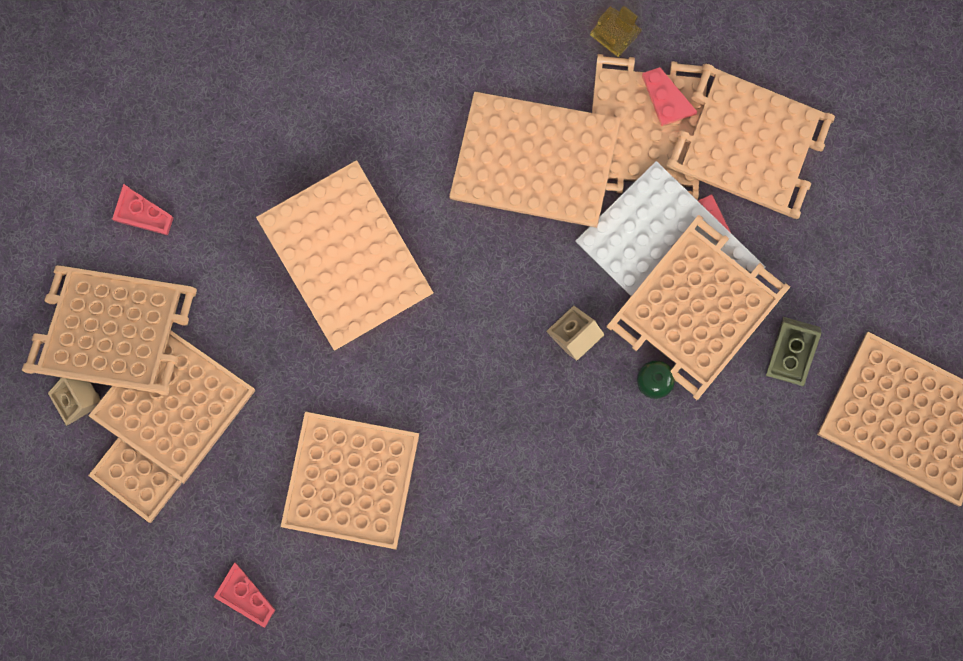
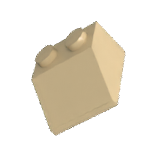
[546,306,604,361]
[48,378,101,426]

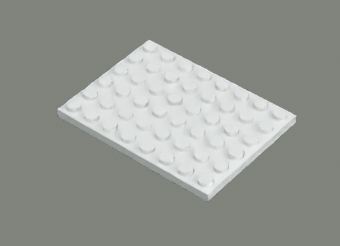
[576,161,765,296]

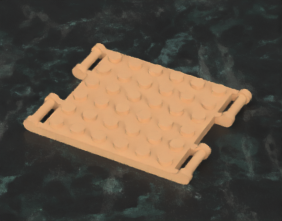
[592,54,707,200]
[666,64,835,219]
[607,215,790,400]
[22,266,197,395]

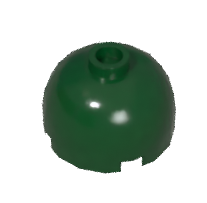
[637,361,675,399]

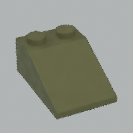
[766,317,821,386]

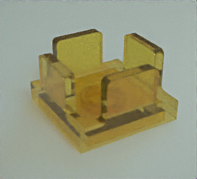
[590,6,642,57]

